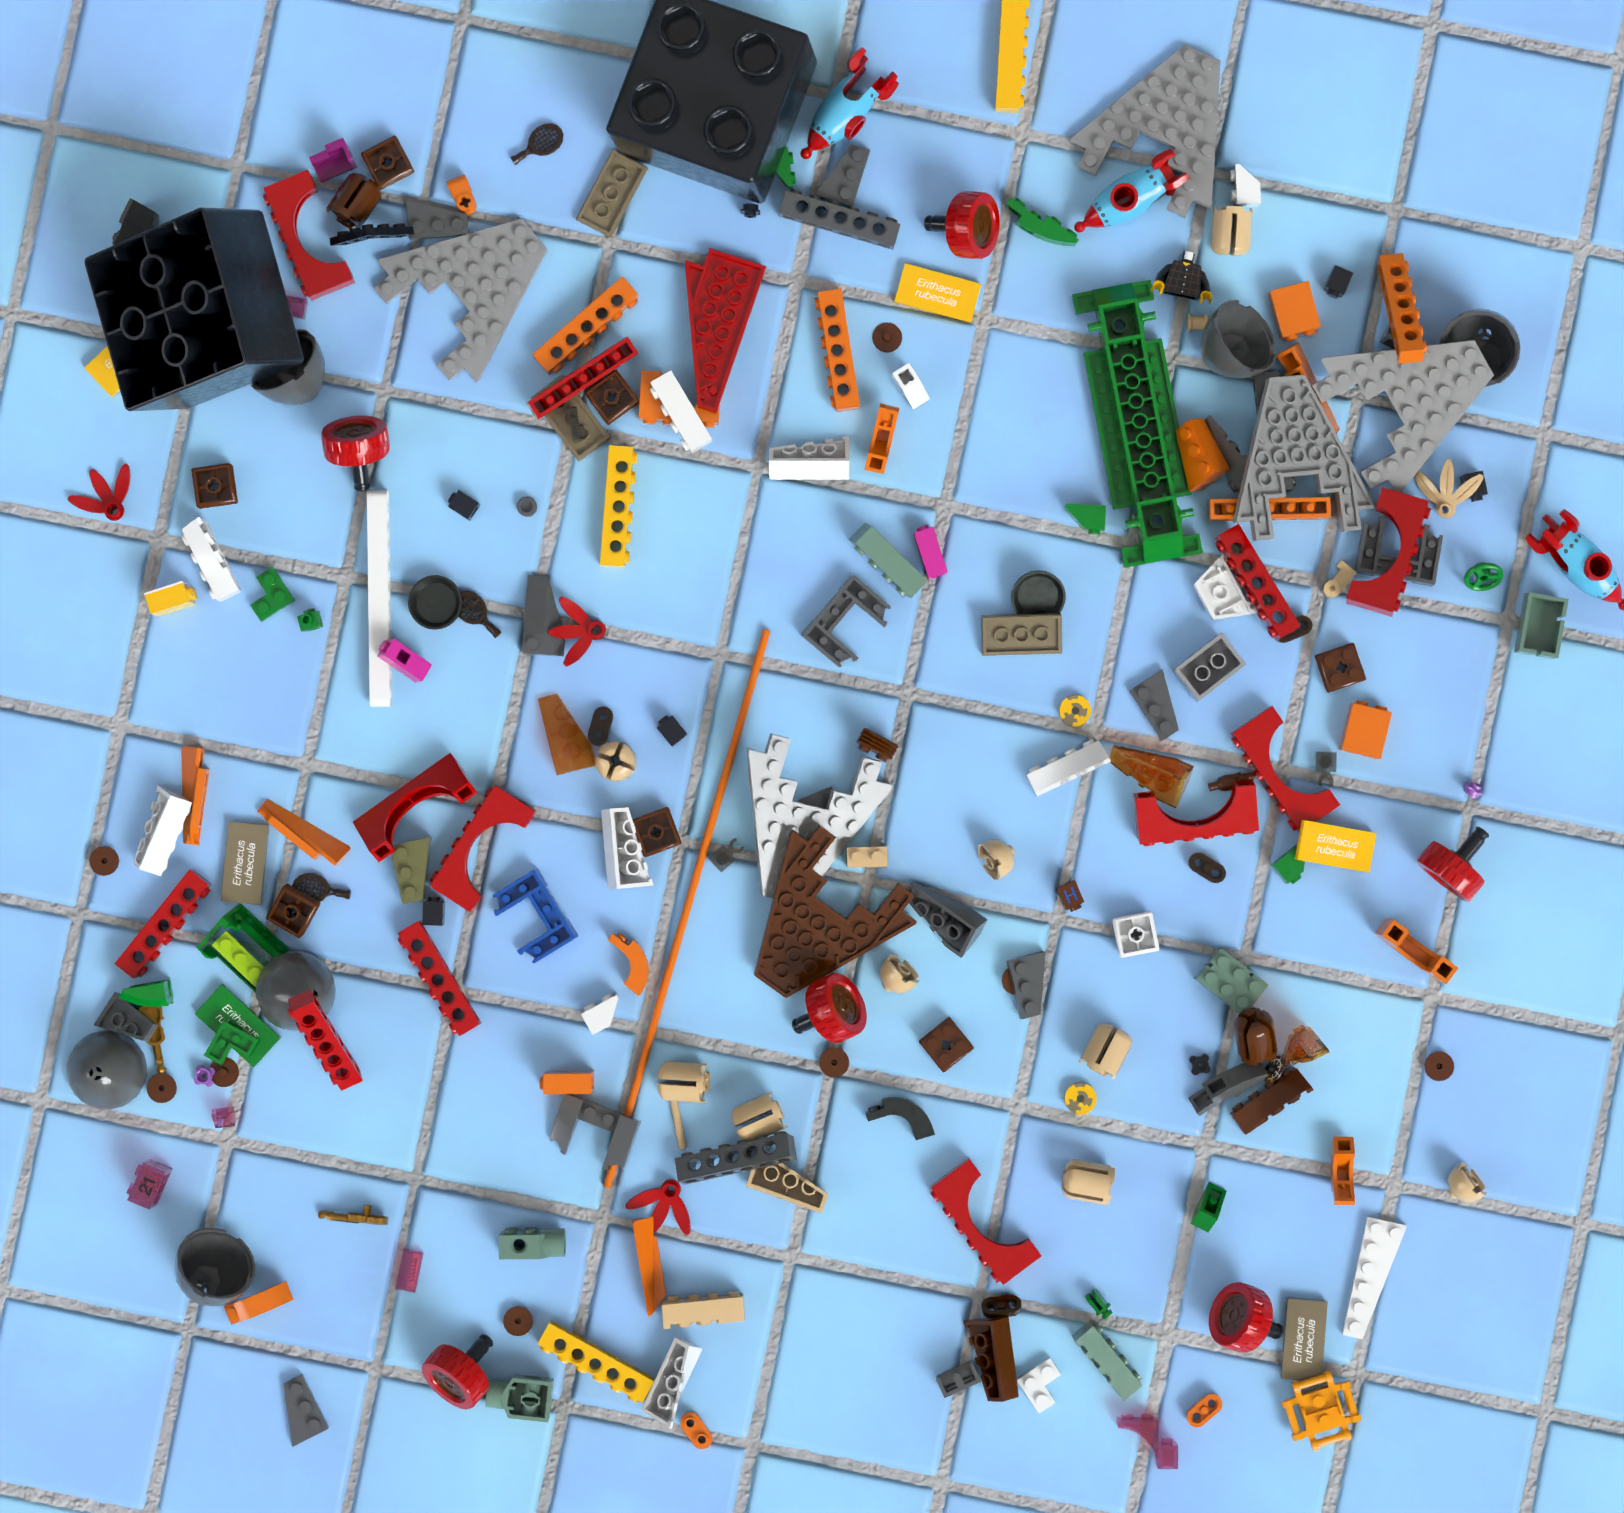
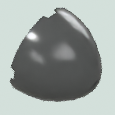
[1201,300,1276,378]
[1439,309,1521,388]
[250,329,325,405]
[256,951,336,1030]
[66,1030,147,1110]
[175,1228,255,1307]

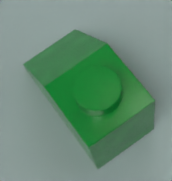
[1064,504,1106,535]
[1271,844,1305,884]
[1190,1182,1227,1232]

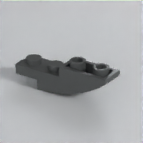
[1188,1062,1269,1116]

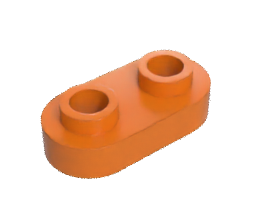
[1186,1393,1222,1427]
[680,1411,712,1449]

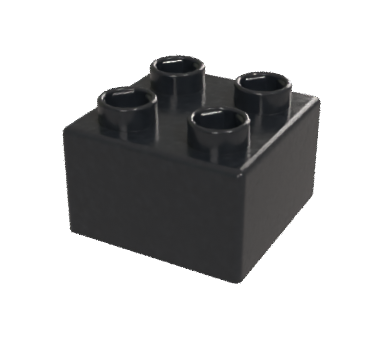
[606,0,817,204]
[84,207,304,411]

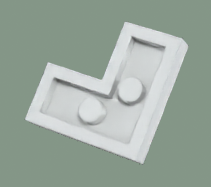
[1017,1357,1061,1414]

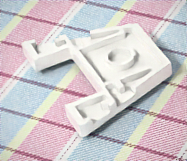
[1193,545,1271,620]

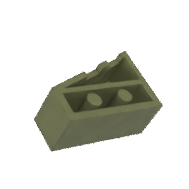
[392,837,432,904]

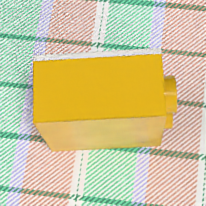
[144,581,197,617]

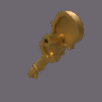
[139,1006,166,1074]
[318,1205,388,1225]

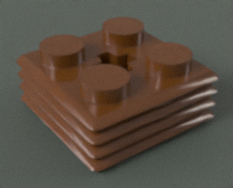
[361,136,414,190]
[585,369,639,425]
[191,463,238,509]
[1315,643,1366,693]
[856,728,899,763]
[633,807,682,857]
[266,883,321,938]
[919,1017,974,1072]

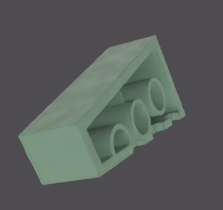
[848,523,928,598]
[1072,1321,1142,1401]

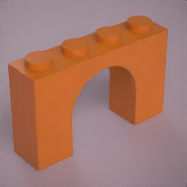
[639,370,720,428]
[1374,918,1458,984]

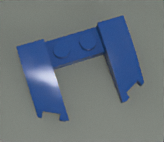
[493,868,579,963]

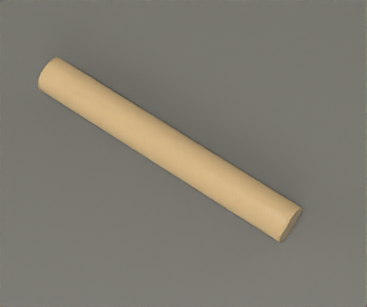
[670,1101,687,1149]

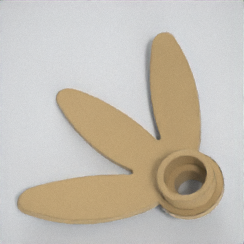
[1414,459,1484,518]

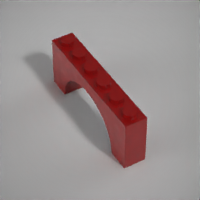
[263,170,356,301]
[1346,487,1431,617]
[1231,706,1340,832]
[353,753,477,862]
[1133,779,1259,846]
[429,785,537,912]
[930,1157,1041,1285]

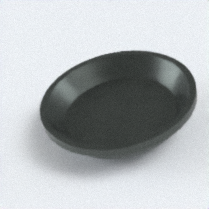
[1011,570,1066,614]
[408,575,462,630]

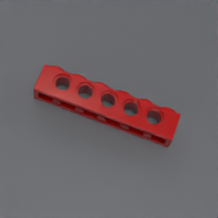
[526,337,639,420]
[1215,524,1301,641]
[115,869,211,979]
[397,920,481,1036]
[287,989,363,1091]

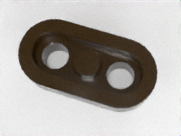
[1274,615,1312,643]
[588,706,613,746]
[1188,853,1226,883]
[981,1295,1022,1318]

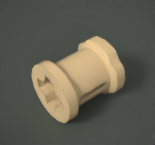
[1186,314,1208,332]

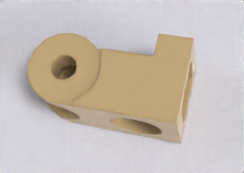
[1322,560,1357,598]

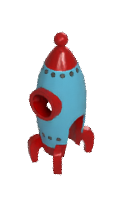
[800,47,899,159]
[1074,149,1189,233]
[1525,509,1624,610]

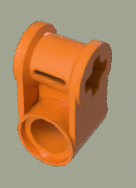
[446,174,477,215]

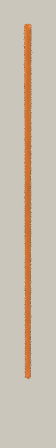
[603,629,771,1188]

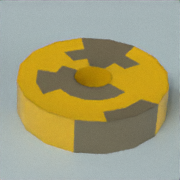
[1059,695,1091,727]
[1064,1082,1097,1115]

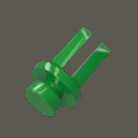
[1085,1288,1113,1319]

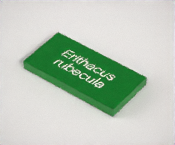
[195,984,281,1068]

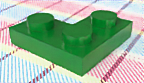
[250,566,295,622]
[204,1020,259,1065]

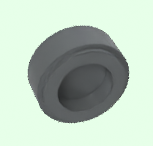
[517,497,537,517]

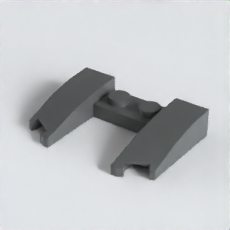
[1354,517,1443,587]
[800,574,891,668]
[549,1094,641,1170]

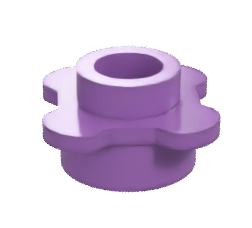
[1463,781,1483,799]
[194,1065,215,1087]

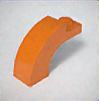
[864,403,899,474]
[608,933,649,996]
[1330,1136,1355,1205]
[224,1281,294,1325]

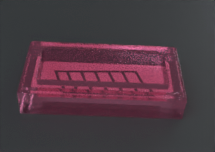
[395,1249,424,1293]

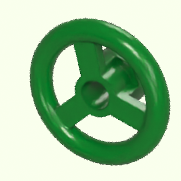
[1464,562,1504,591]

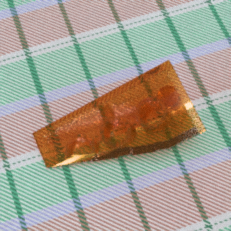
[538,694,596,776]
[1109,745,1194,808]
[1282,1025,1330,1066]

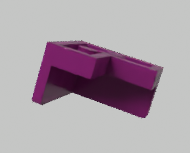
[309,138,358,182]

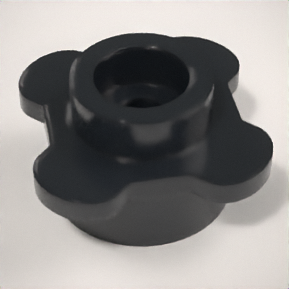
[740,203,760,218]
[1189,1054,1211,1075]

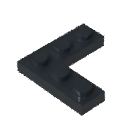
[329,223,414,246]

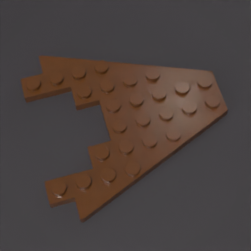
[753,825,917,998]

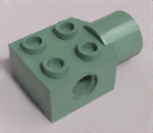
[499,1227,566,1260]
[485,1374,554,1422]

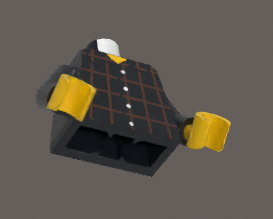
[1150,251,1213,304]

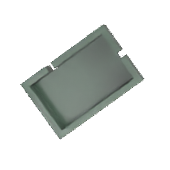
[1514,592,1569,659]
[1194,947,1268,1013]

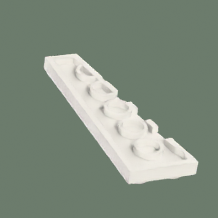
[1342,1216,1407,1339]

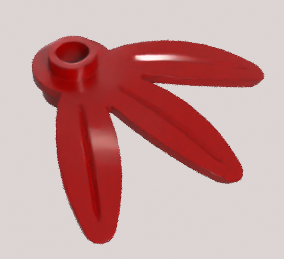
[67,464,130,521]
[548,596,606,666]
[625,1179,691,1235]

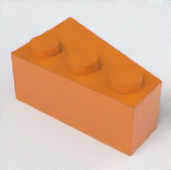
[1175,418,1230,492]

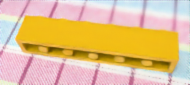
[995,0,1030,113]

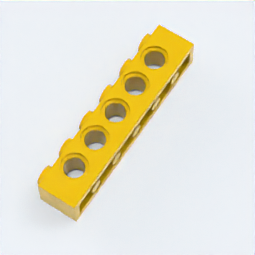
[600,445,637,568]
[537,1320,655,1403]

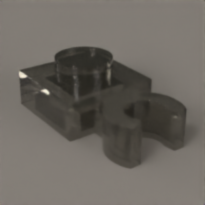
[569,406,585,443]
[1315,752,1337,786]
[708,838,744,873]

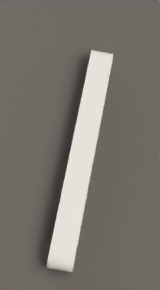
[367,490,392,707]

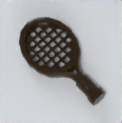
[510,123,564,165]
[458,591,502,639]
[292,873,351,902]

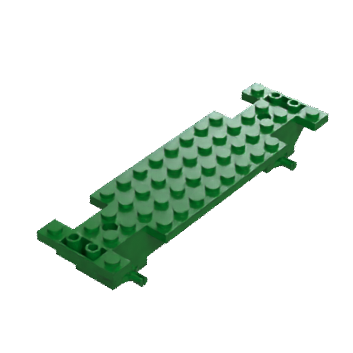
[1072,280,1203,568]

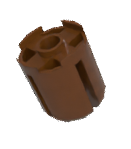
[326,173,381,229]
[1233,1007,1278,1066]

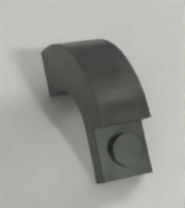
[865,1097,935,1140]

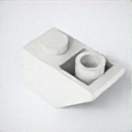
[1230,164,1261,207]
[892,363,930,410]
[581,993,619,1035]

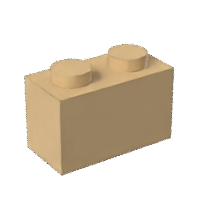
[847,846,888,868]

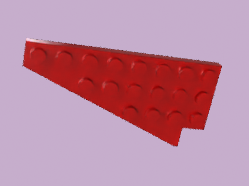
[685,248,766,414]

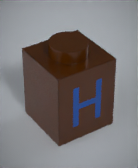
[1056,880,1084,912]

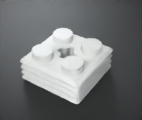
[1112,911,1159,958]

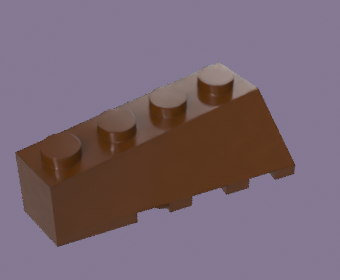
[1230,1067,1314,1135]
[963,1317,1019,1402]

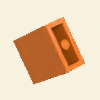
[1268,281,1321,342]
[1339,700,1392,760]
[539,1071,594,1094]

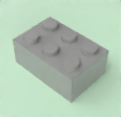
[1172,633,1246,702]

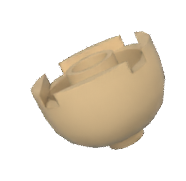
[977,839,1015,880]
[879,954,919,994]
[1448,1162,1487,1203]

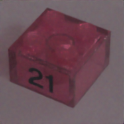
[127,1159,173,1210]

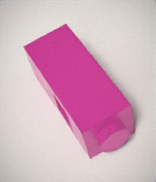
[914,525,948,580]
[377,638,432,682]

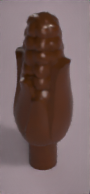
[1208,772,1255,791]

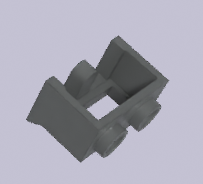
[935,1360,981,1398]

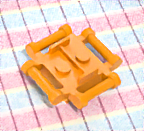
[1281,1370,1362,1451]

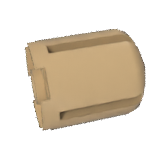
[1211,206,1253,256]
[595,741,637,782]
[1078,1023,1132,1081]
[657,1061,710,1103]
[731,1091,788,1141]
[1061,1159,1115,1205]

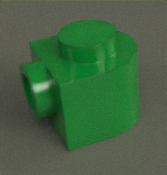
[297,608,324,632]

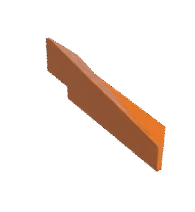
[1276,343,1340,434]
[181,746,210,846]
[257,799,351,866]
[632,1216,666,1316]

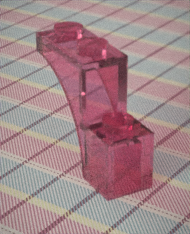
[1116,1414,1178,1469]

